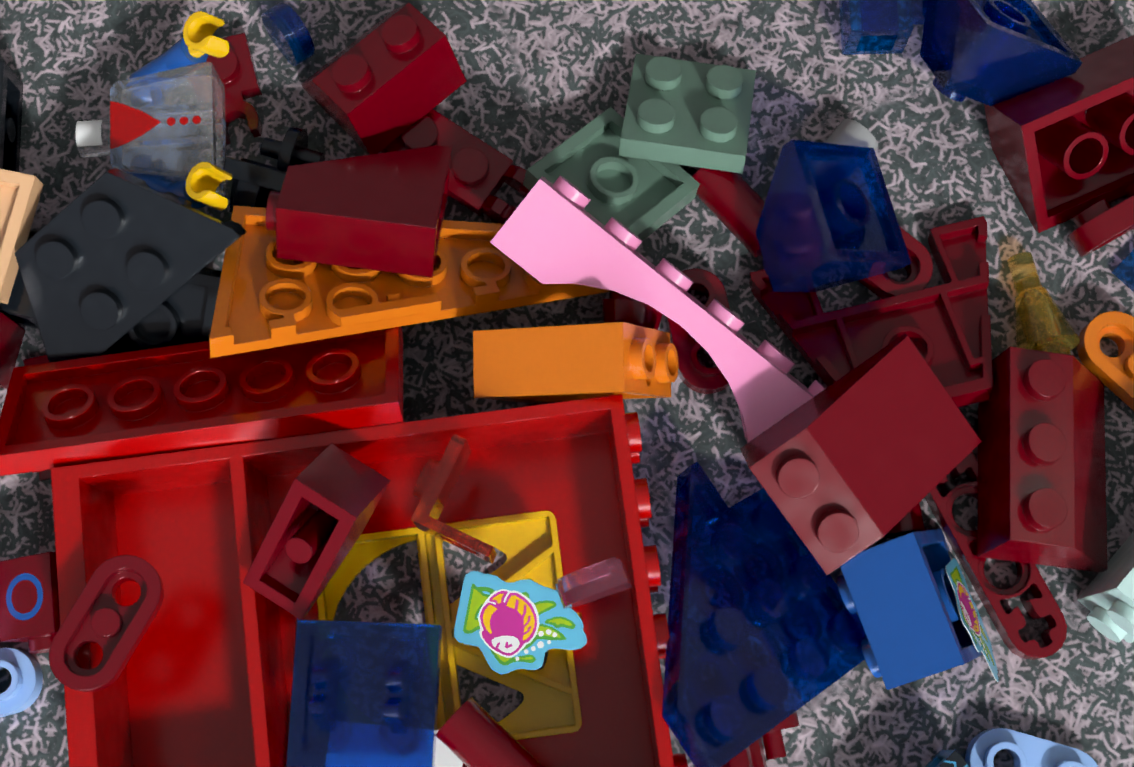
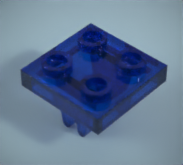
[286,619,442,767]

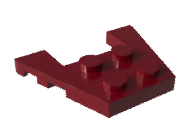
[749,216,993,407]

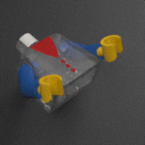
[75,11,232,211]

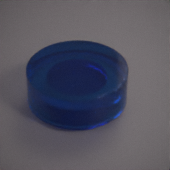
[261,2,315,66]

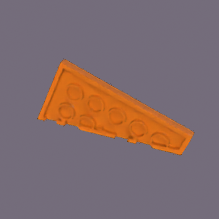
[209,206,610,358]

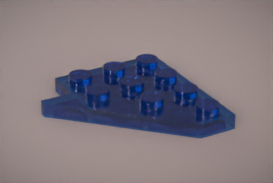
[662,462,867,767]

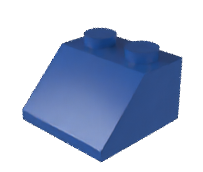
[837,529,983,690]

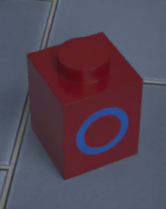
[0,552,60,653]

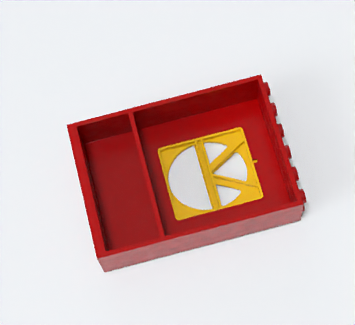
[51,394,688,767]

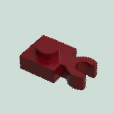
[192,32,262,145]

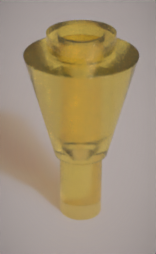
[1007,252,1080,355]

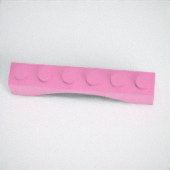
[490,175,826,443]

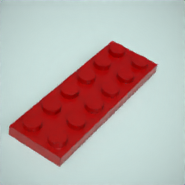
[0,327,403,476]

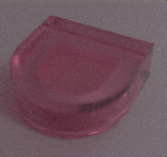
[555,557,632,609]

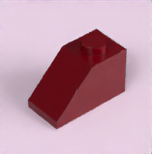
[243,443,390,620]

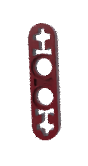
[924,452,1067,660]

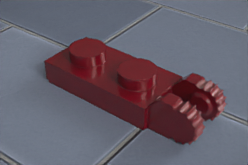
[380,109,530,224]

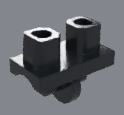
[223,126,325,213]

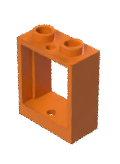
[473,322,679,403]

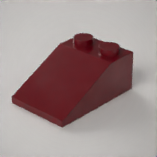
[740,333,982,575]

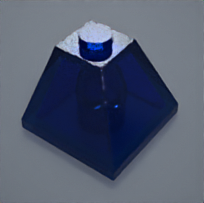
[920,0,1083,106]
[755,140,911,292]

